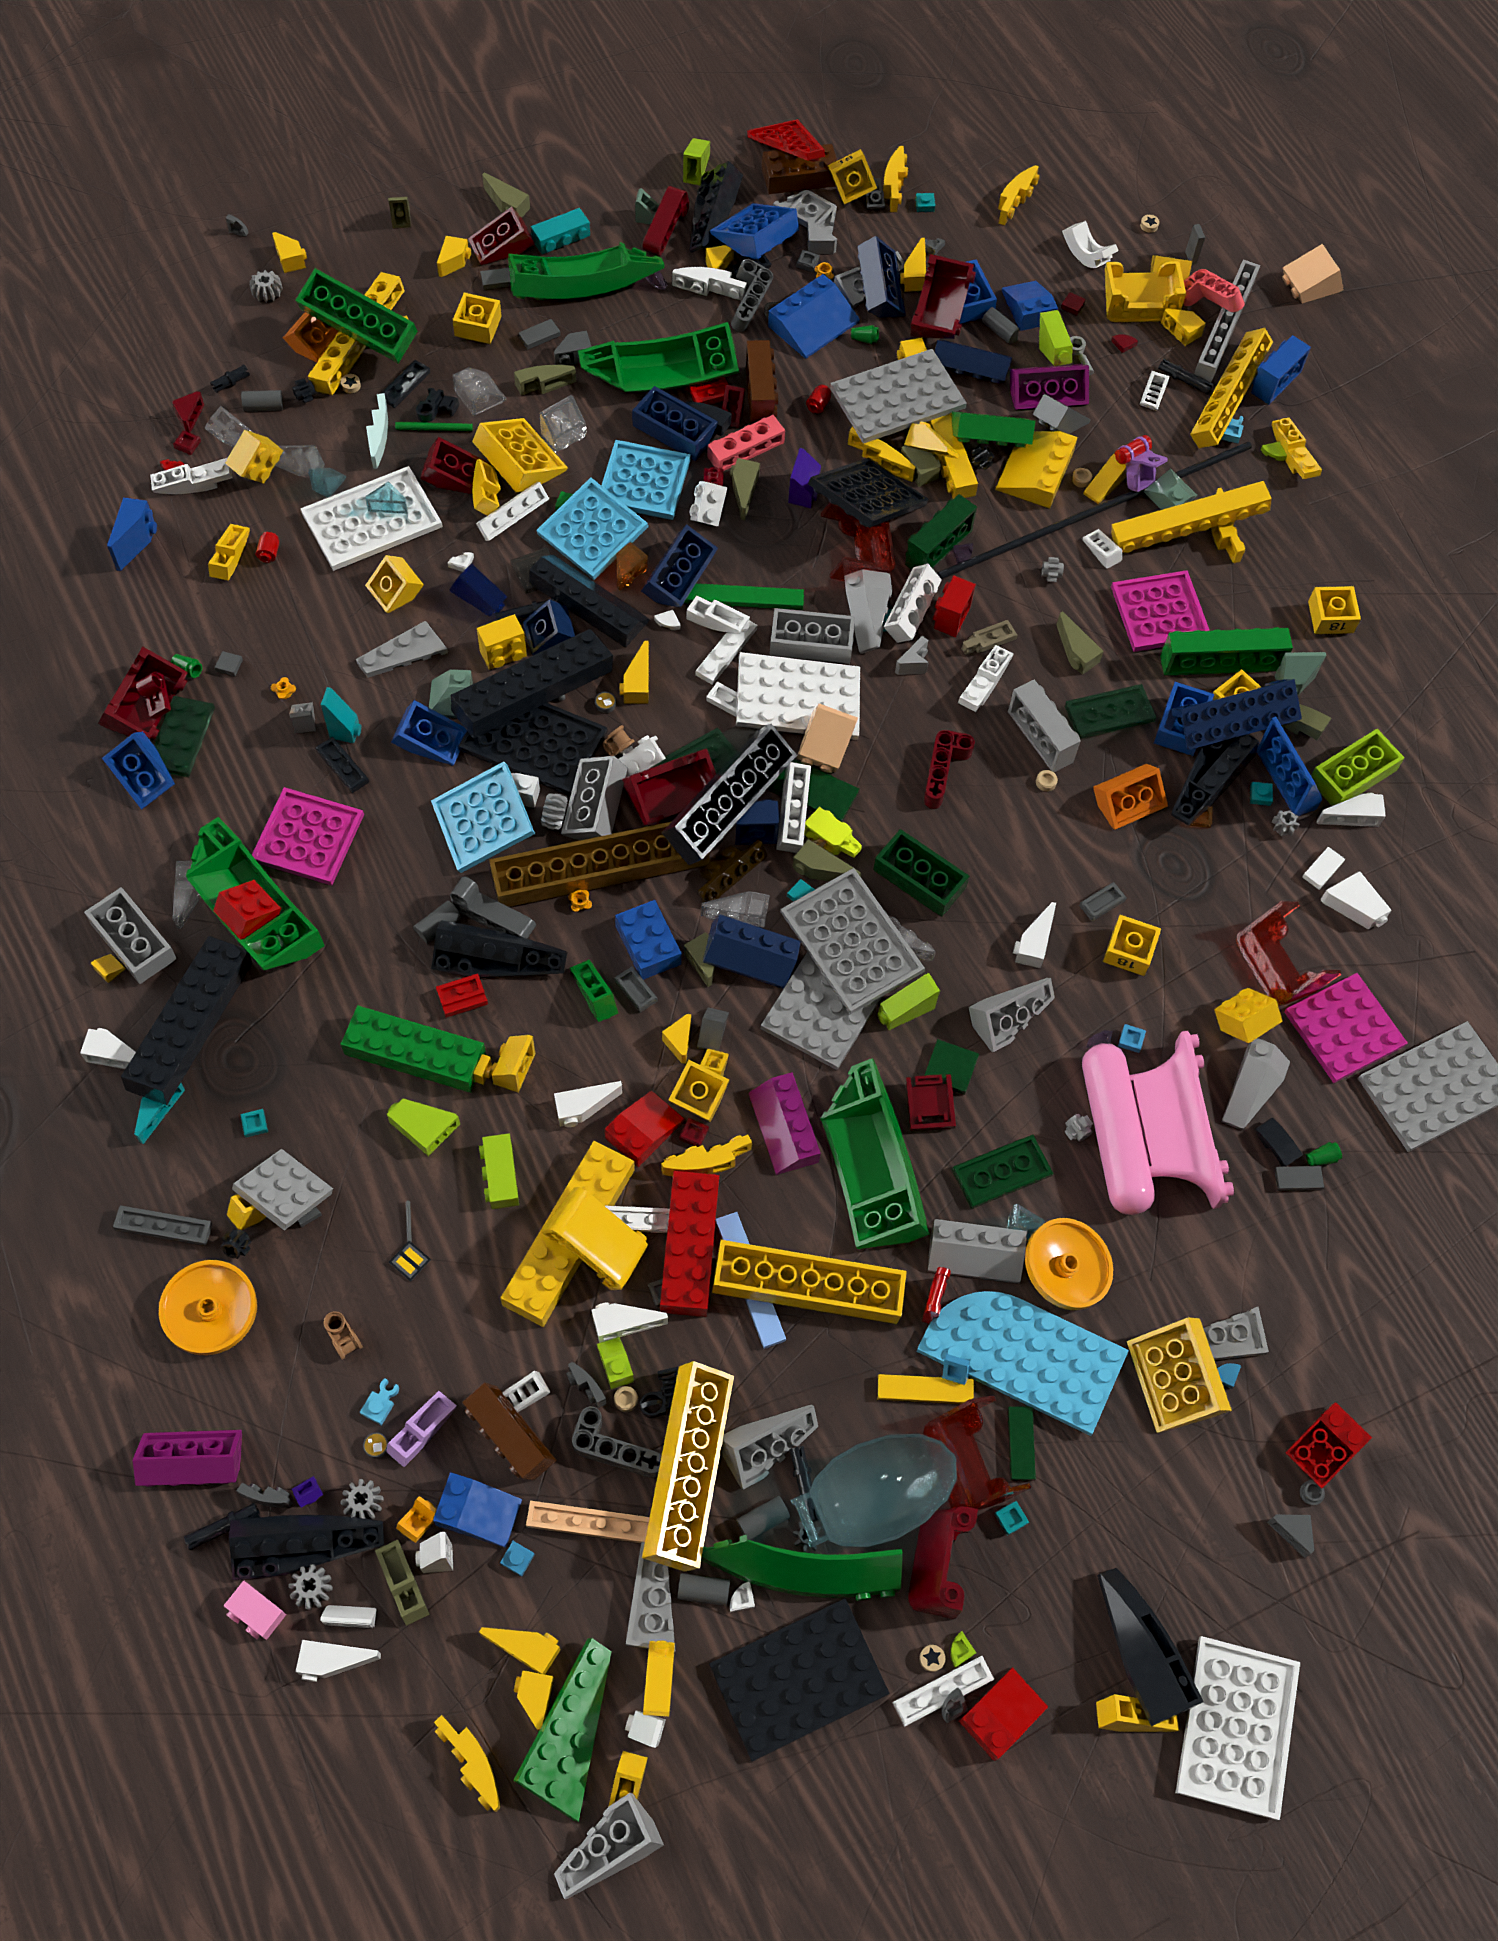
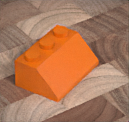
[283,312,339,363]
[1093,764,1168,830]

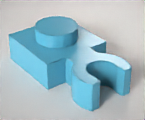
[1221,416,1243,444]
[360,1378,399,1426]

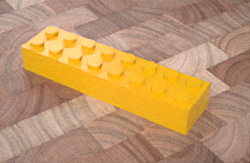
[501,1141,635,1327]
[712,1240,906,1324]
[642,1361,734,1572]

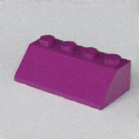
[1010,364,1089,409]
[749,1072,821,1175]
[132,1430,242,1487]

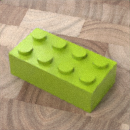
[1311,729,1405,806]

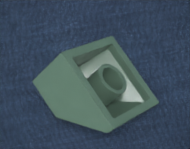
[1144,469,1197,510]
[1275,652,1326,695]
[429,669,473,718]

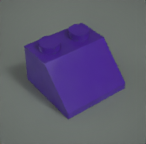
[788,448,821,508]

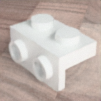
[690,481,727,527]
[618,735,666,776]

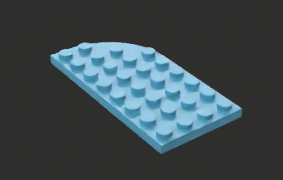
[917,1291,1129,1436]

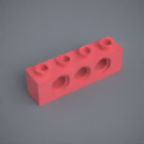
[707,415,785,471]

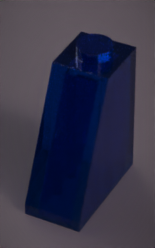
[449,563,507,617]

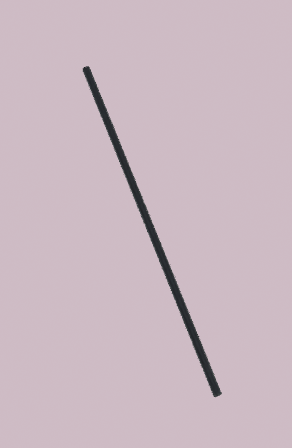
[937,442,1252,579]

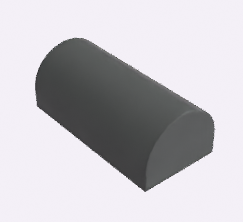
[982,307,1019,345]
[241,390,283,412]
[413,900,461,944]
[735,1495,790,1540]
[677,1573,730,1606]

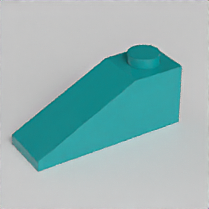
[321,687,362,743]
[134,1083,185,1144]

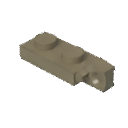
[961,620,1018,655]

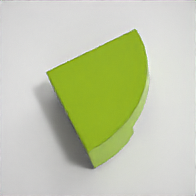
[1261,441,1287,461]
[950,1631,976,1668]

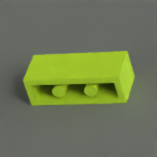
[479,1133,519,1209]

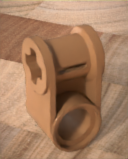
[603,725,635,756]
[324,1311,363,1360]

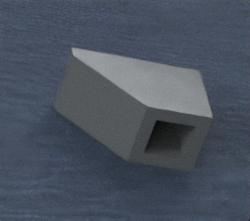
[554,330,592,365]

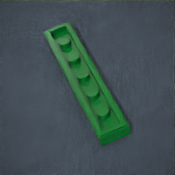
[684,583,804,610]

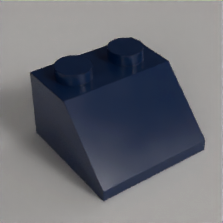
[523,599,575,655]
[735,799,779,845]

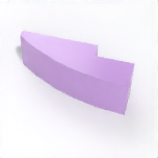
[386,1391,457,1467]

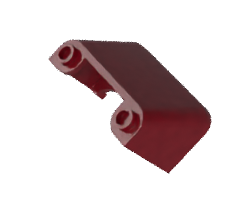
[910,254,976,339]
[98,646,188,741]
[622,748,716,826]
[908,1506,978,1619]

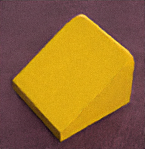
[91,954,125,983]

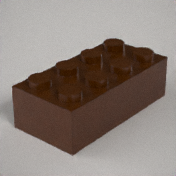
[762,144,837,194]
[746,340,778,425]
[462,1382,557,1480]

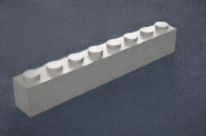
[1194,260,1260,383]

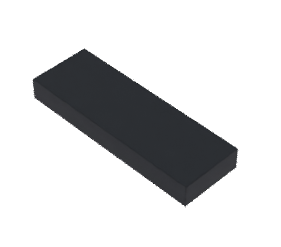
[381,360,431,408]
[315,736,369,794]

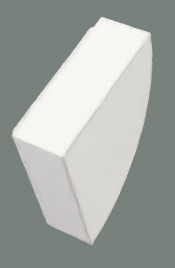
[448,552,474,573]
[654,610,680,630]
[730,1582,755,1613]

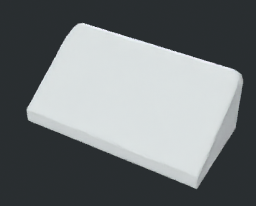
[320,1605,377,1628]

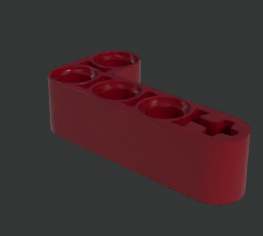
[642,186,689,256]
[924,730,975,809]

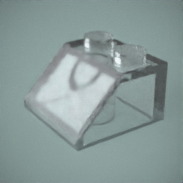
[453,367,507,416]
[540,395,586,453]

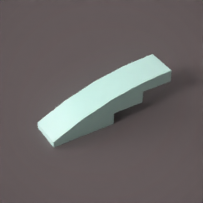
[366,393,388,469]

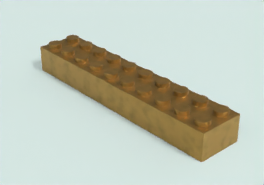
[489,822,710,907]

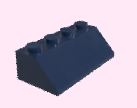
[858,236,906,318]
[935,339,1012,384]
[632,386,718,461]
[641,524,718,608]
[703,914,801,989]

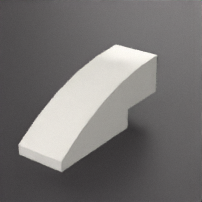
[686,596,750,634]

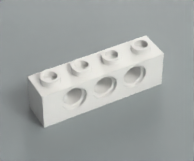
[884,564,941,643]
[776,762,811,853]

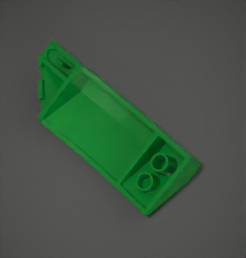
[508,242,665,300]
[578,322,740,392]
[186,817,325,970]
[820,1058,930,1249]
[701,1534,902,1601]

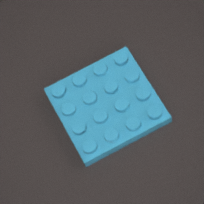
[601,440,691,520]
[536,478,648,580]
[431,762,535,873]

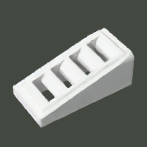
[1139,371,1169,411]
[1083,529,1122,569]
[502,1371,550,1412]

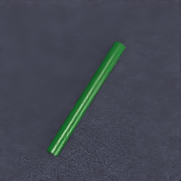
[395,422,473,432]

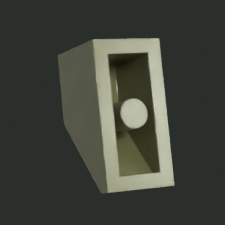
[388,197,411,228]
[901,446,941,487]
[684,932,715,987]

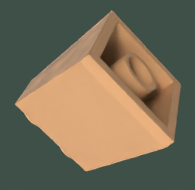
[1282,244,1343,303]
[797,704,858,773]

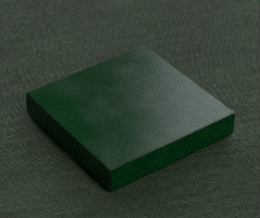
[924,1039,979,1095]

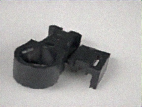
[416,388,460,422]
[640,1367,679,1418]

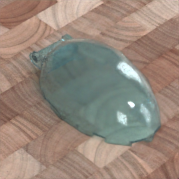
[790,1434,957,1547]

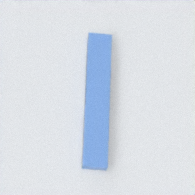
[715,1212,786,1349]

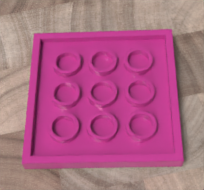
[1111,570,1210,652]
[252,787,364,886]
[1284,973,1408,1083]

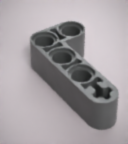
[731,259,773,332]
[450,876,536,939]
[572,1406,661,1478]

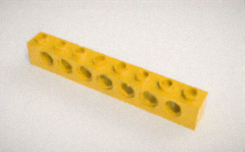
[307,272,405,395]
[1190,328,1273,448]

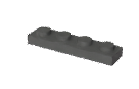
[113,1205,213,1246]

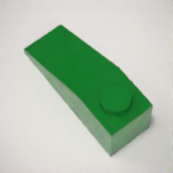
[570,960,619,1022]

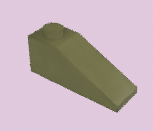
[482,172,530,218]
[730,458,760,520]
[1056,611,1104,675]
[793,839,861,881]

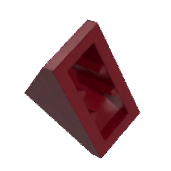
[722,385,745,427]
[172,391,204,433]

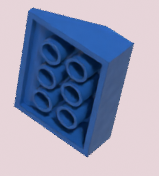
[710,203,799,259]
[768,274,860,359]
[1257,717,1322,816]

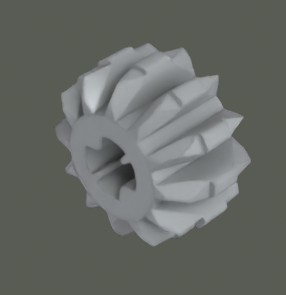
[249,270,282,303]
[541,793,568,830]
[341,1479,384,1519]
[288,1565,333,1610]

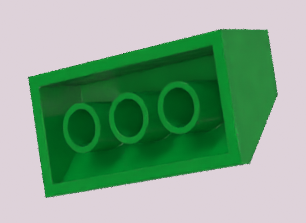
[951,411,1035,448]

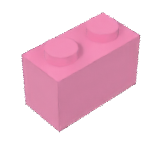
[224,1581,287,1640]

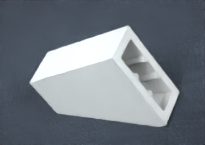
[1321,871,1392,929]

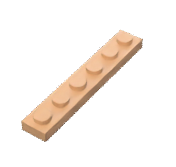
[526,1501,650,1543]

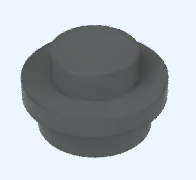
[1300,1480,1325,1505]

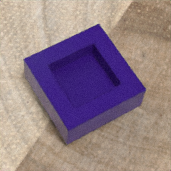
[292,1476,323,1508]

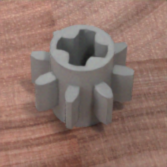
[1042,557,1064,582]
[1272,810,1300,836]
[1065,1114,1093,1142]

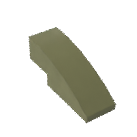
[514,365,576,396]
[1281,704,1331,741]
[375,1540,430,1626]

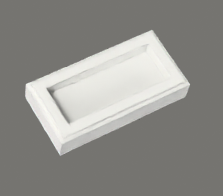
[1302,847,1345,890]

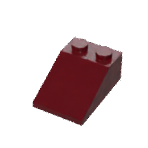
[468,207,535,265]
[420,437,491,494]

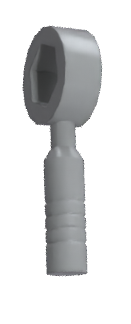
[1070,336,1094,376]

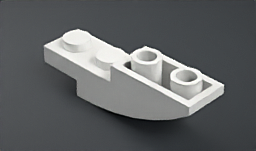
[672,267,747,301]
[150,458,233,494]
[958,645,1013,712]

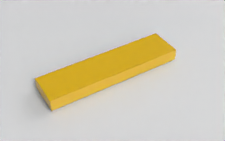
[877,1374,974,1405]

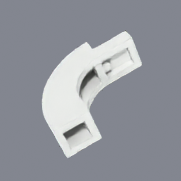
[1062,221,1118,268]

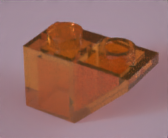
[616,542,648,591]

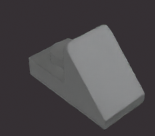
[895,636,928,675]

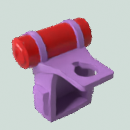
[1114,435,1168,492]

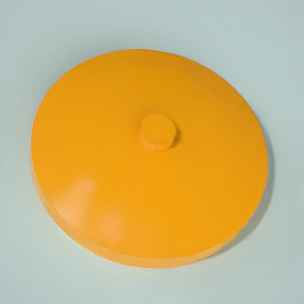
[1025,1218,1113,1310]
[159,1260,257,1355]

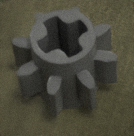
[792,1520,823,1553]

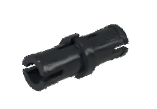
[210,364,250,393]

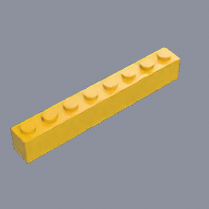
[1112,481,1272,553]

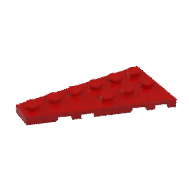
[747,119,825,162]

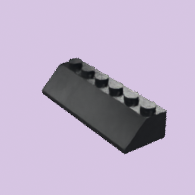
[529,555,650,648]

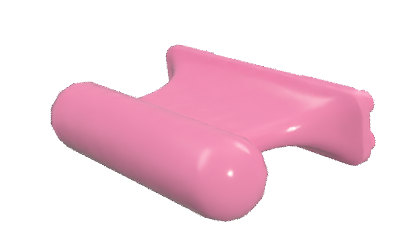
[1082,1031,1234,1215]

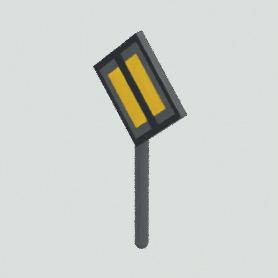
[389,1200,431,1282]

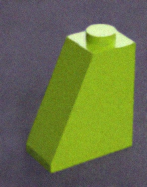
[683,138,710,185]
[1039,310,1073,366]
[878,973,940,1030]
[387,1099,460,1156]

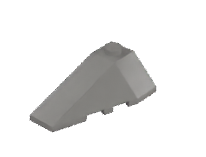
[844,569,892,654]
[968,978,1055,1052]
[1221,1038,1290,1130]
[721,1404,818,1489]
[554,1793,664,1899]

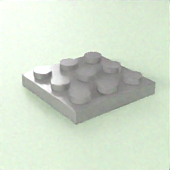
[232,1149,333,1230]

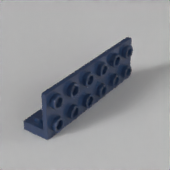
[1171,679,1302,749]

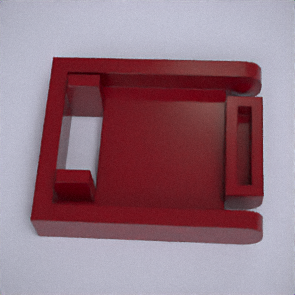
[906,1074,956,1131]

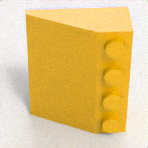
[472,418,568,492]
[995,431,1078,508]
[1127,1317,1232,1433]

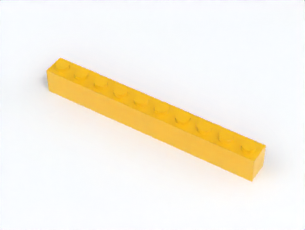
[897,338,978,499]

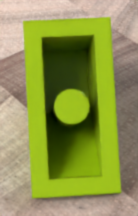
[597,1337,634,1389]

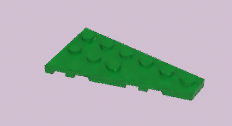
[513,1638,612,1822]

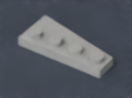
[834,251,905,309]
[356,621,448,678]
[1203,1307,1269,1360]
[625,1542,676,1653]

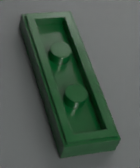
[1008,1406,1036,1481]

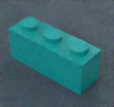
[531,208,590,254]

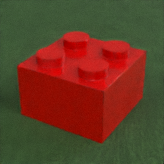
[933,576,976,637]
[213,880,281,940]

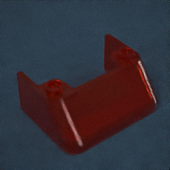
[821,502,896,581]
[1236,901,1342,1005]
[923,1396,1031,1511]

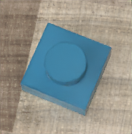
[1118,1024,1146,1053]
[942,1354,970,1385]
[500,1541,535,1577]

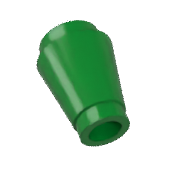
[851,325,879,344]
[171,654,202,678]
[1306,1142,1342,1166]

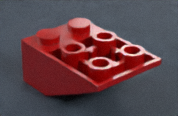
[1285,1402,1372,1489]

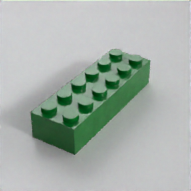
[295,268,418,364]
[1160,627,1293,676]
[341,1005,486,1093]

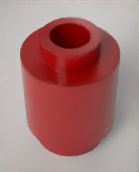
[806,385,831,413]
[256,532,280,563]

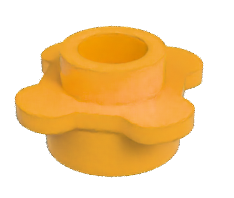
[815,262,834,280]
[271,677,296,699]
[568,890,592,912]

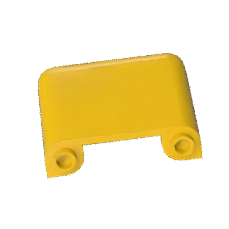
[1105,261,1186,322]
[540,1186,648,1290]

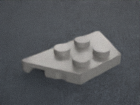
[773,190,837,235]

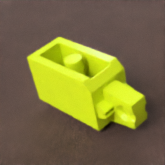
[804,807,862,858]

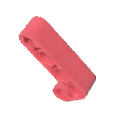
[1183,269,1245,312]

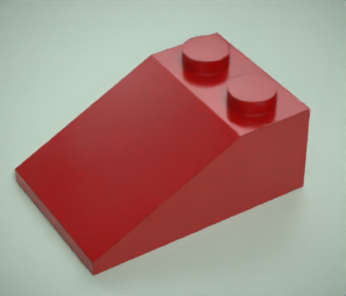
[605,1091,685,1167]
[959,1667,1048,1761]

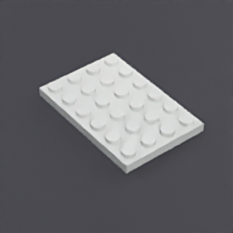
[301,466,442,571]
[736,652,860,740]
[1175,1636,1300,1820]

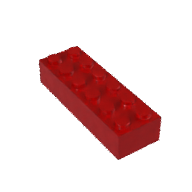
[660,1171,719,1317]

